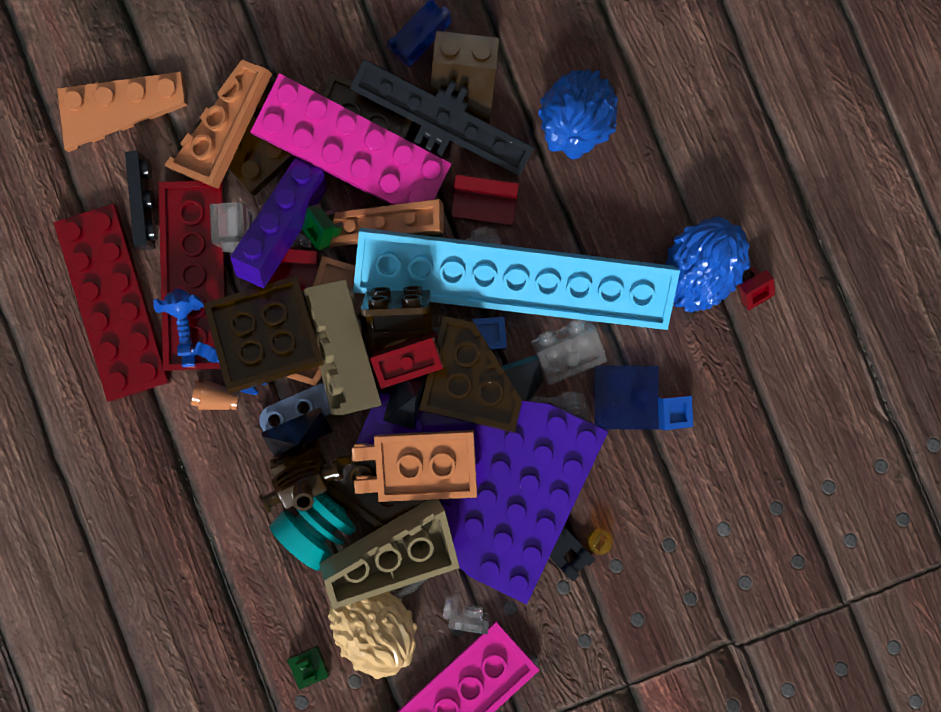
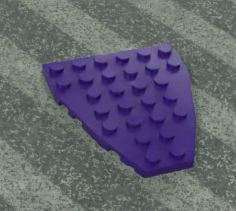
[356,392,609,605]

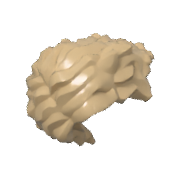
[328,591,417,679]

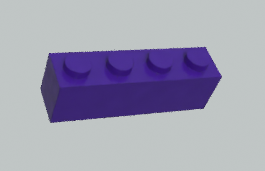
[230,158,326,288]

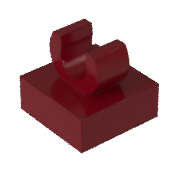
[737,267,775,311]

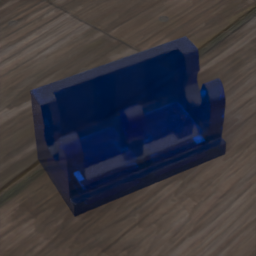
[386,0,451,67]

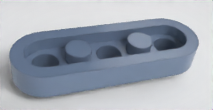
[259,383,331,431]

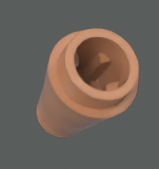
[191,379,240,410]

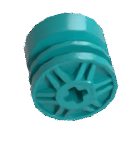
[269,493,356,571]

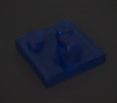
[594,366,659,430]

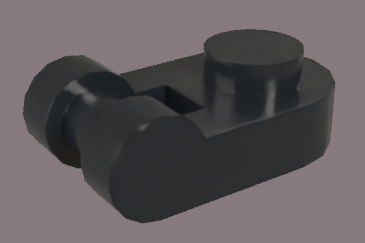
[550,527,596,582]

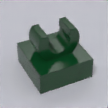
[302,204,344,251]
[287,645,330,690]

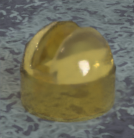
[587,528,613,555]

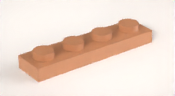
[329,199,444,248]

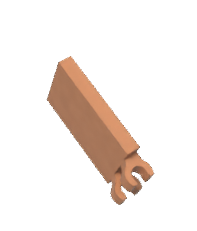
[352,430,478,502]

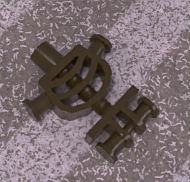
[259,439,344,513]

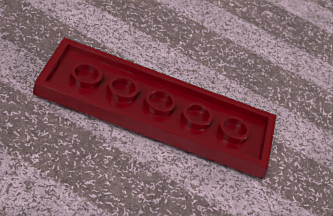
[158,181,227,371]
[53,204,171,402]

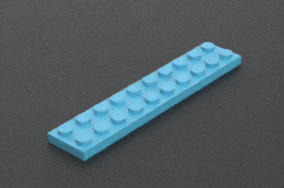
[353,228,680,330]

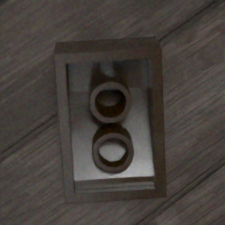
[430,31,499,123]

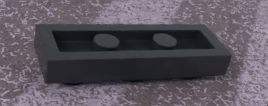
[125,151,158,250]

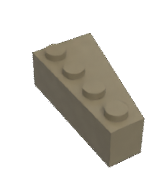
[303,280,382,415]
[319,499,460,610]

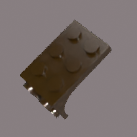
[361,286,432,393]

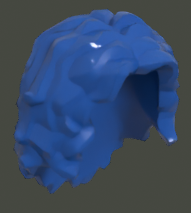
[538,69,618,160]
[664,216,751,313]

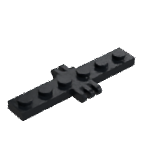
[350,59,534,176]

